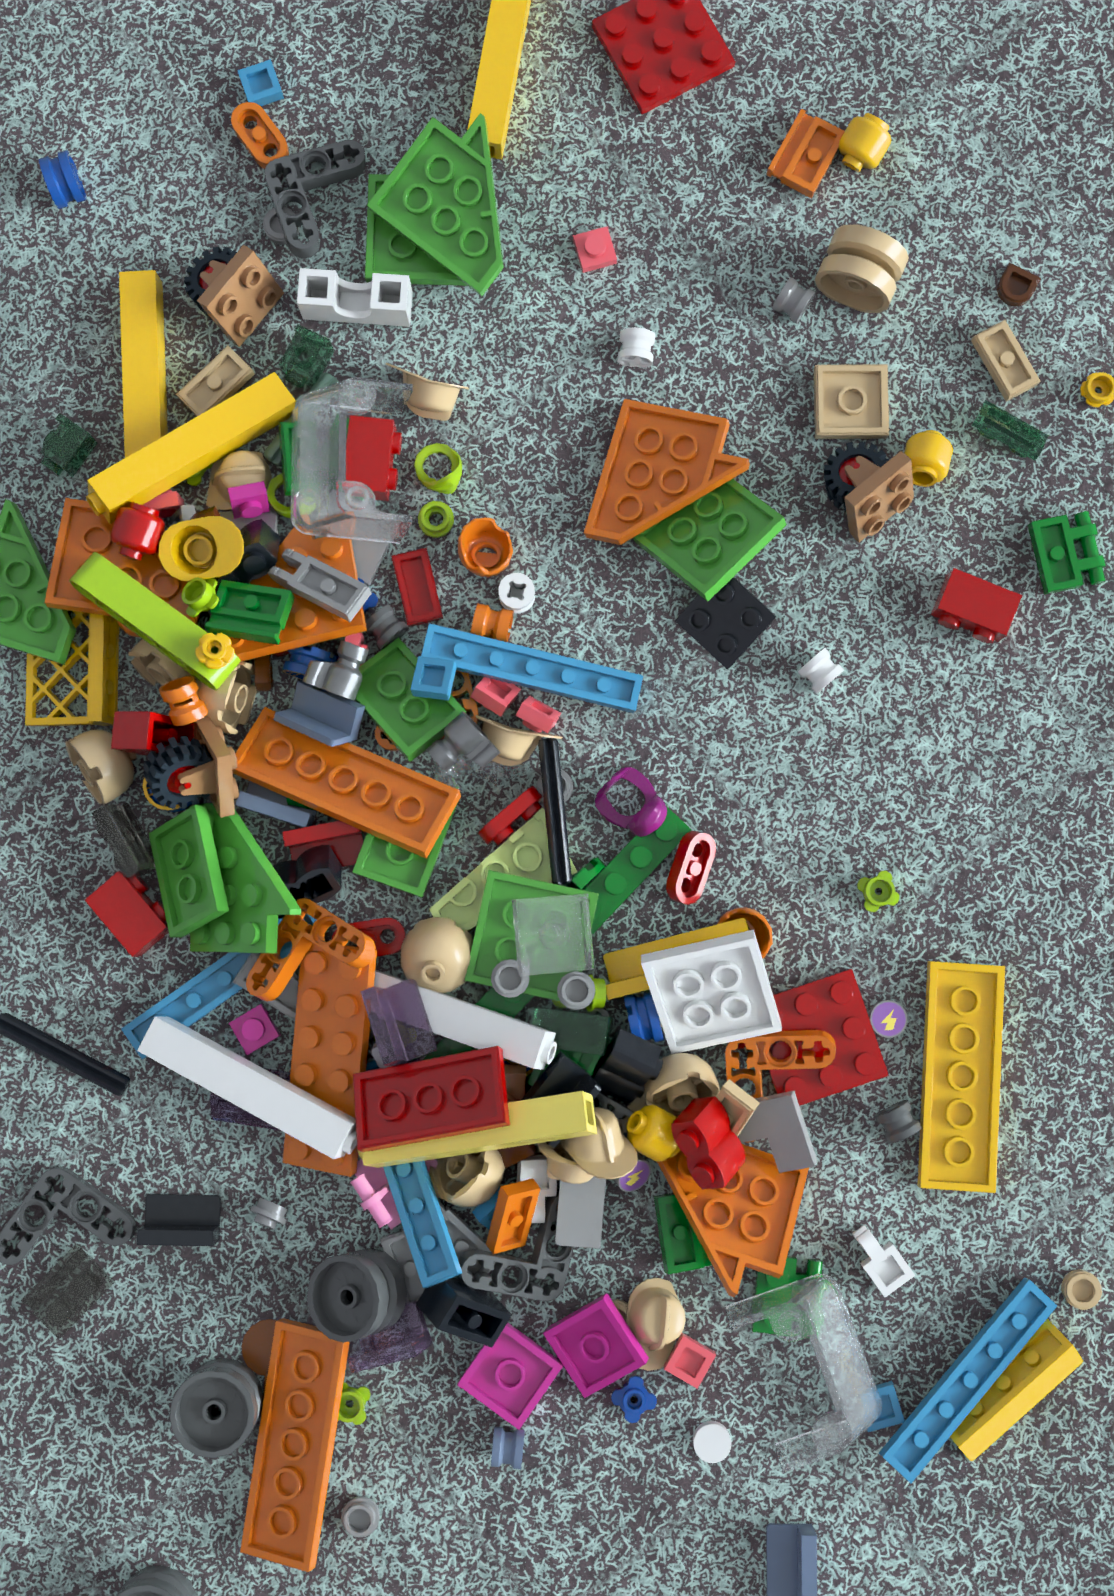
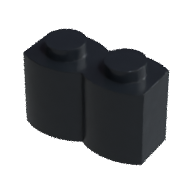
[214,519,280,594]
[273,845,342,919]
[593,1028,663,1104]

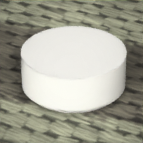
[692,1421,731,1463]

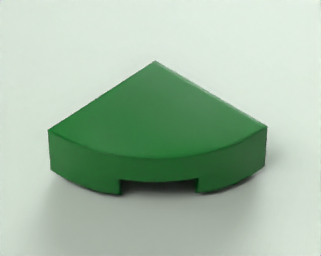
[572,857,607,890]

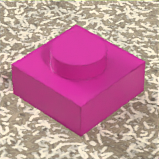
[227,481,270,519]
[229,1004,281,1055]

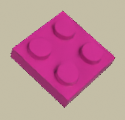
[543,1293,649,1398]
[457,1323,563,1430]

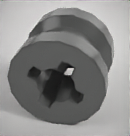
[365,605,409,650]
[874,1100,922,1144]

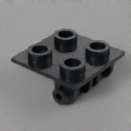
[675,577,777,670]

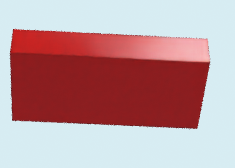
[391,547,444,627]

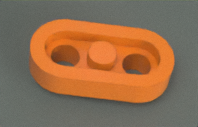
[231,102,289,169]

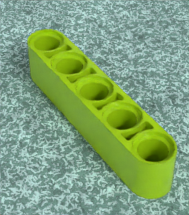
[69,552,240,691]

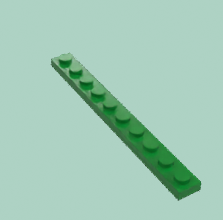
[423,806,691,1060]

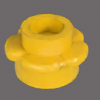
[1080,372,1114,408]
[195,633,234,669]

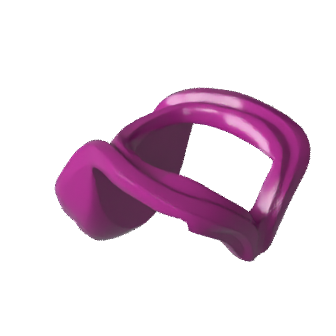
[595,767,667,837]

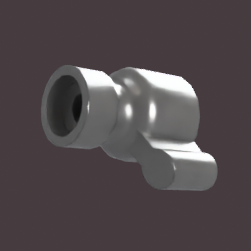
[302,640,369,701]
[426,711,500,771]

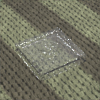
[512,893,595,976]

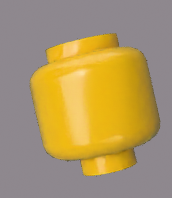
[839,113,891,172]
[904,430,953,487]
[627,1104,680,1162]

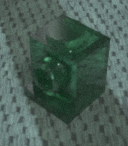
[279,324,334,388]
[40,413,98,478]

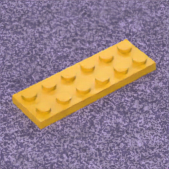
[917,961,1005,1193]

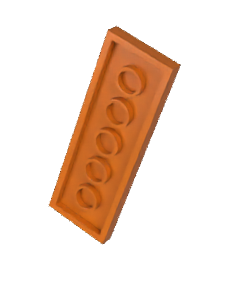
[232,707,461,858]
[282,943,377,1177]
[240,1318,350,1572]

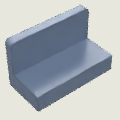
[274,680,365,747]
[235,781,317,828]
[766,1523,817,1596]

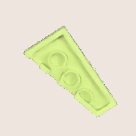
[429,807,577,932]

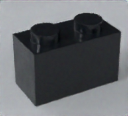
[416,1277,512,1348]

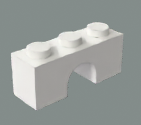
[297,268,413,327]

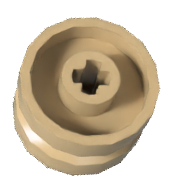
[815,224,909,313]

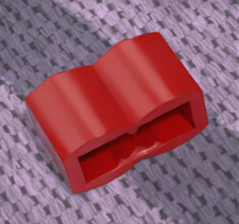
[671,1096,746,1189]

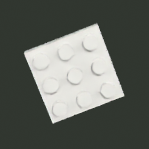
[641,930,782,1054]

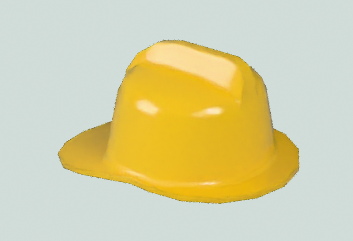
[159,516,244,581]

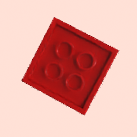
[591,0,735,115]
[768,969,889,1106]

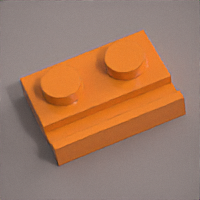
[766,109,845,199]

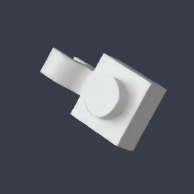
[517,1155,557,1223]
[852,1225,915,1297]

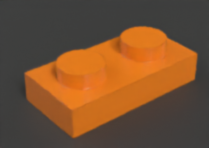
[486,1178,541,1254]

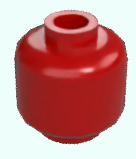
[110,502,166,560]

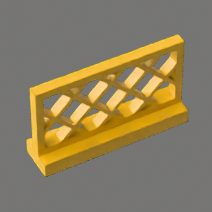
[25,611,119,726]

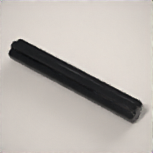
[538,738,572,885]
[0,1013,130,1096]

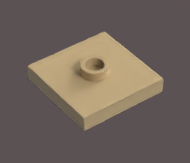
[814,364,889,439]

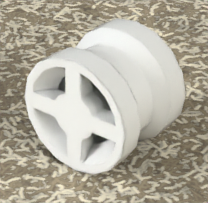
[617,327,655,368]
[499,573,535,614]
[798,648,844,694]

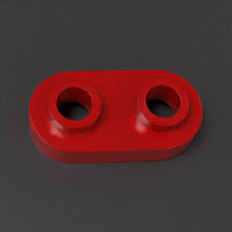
[478,785,543,845]
[666,831,716,905]
[331,918,406,957]

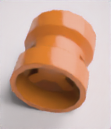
[471,603,514,642]
[159,676,208,726]

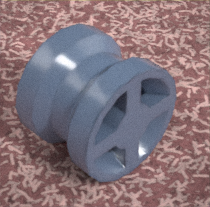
[491,1427,525,1469]

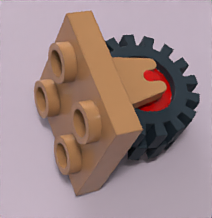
[184,245,284,347]
[824,441,914,543]
[143,716,239,818]

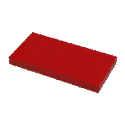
[353,1046,510,1152]

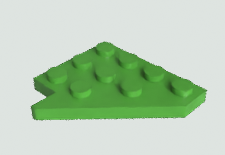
[367,113,504,296]
[0,500,76,665]
[190,803,301,953]

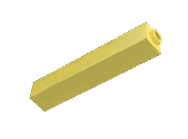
[358,1091,597,1168]

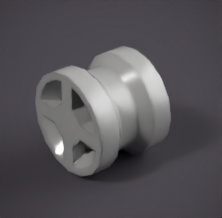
[772,277,816,324]

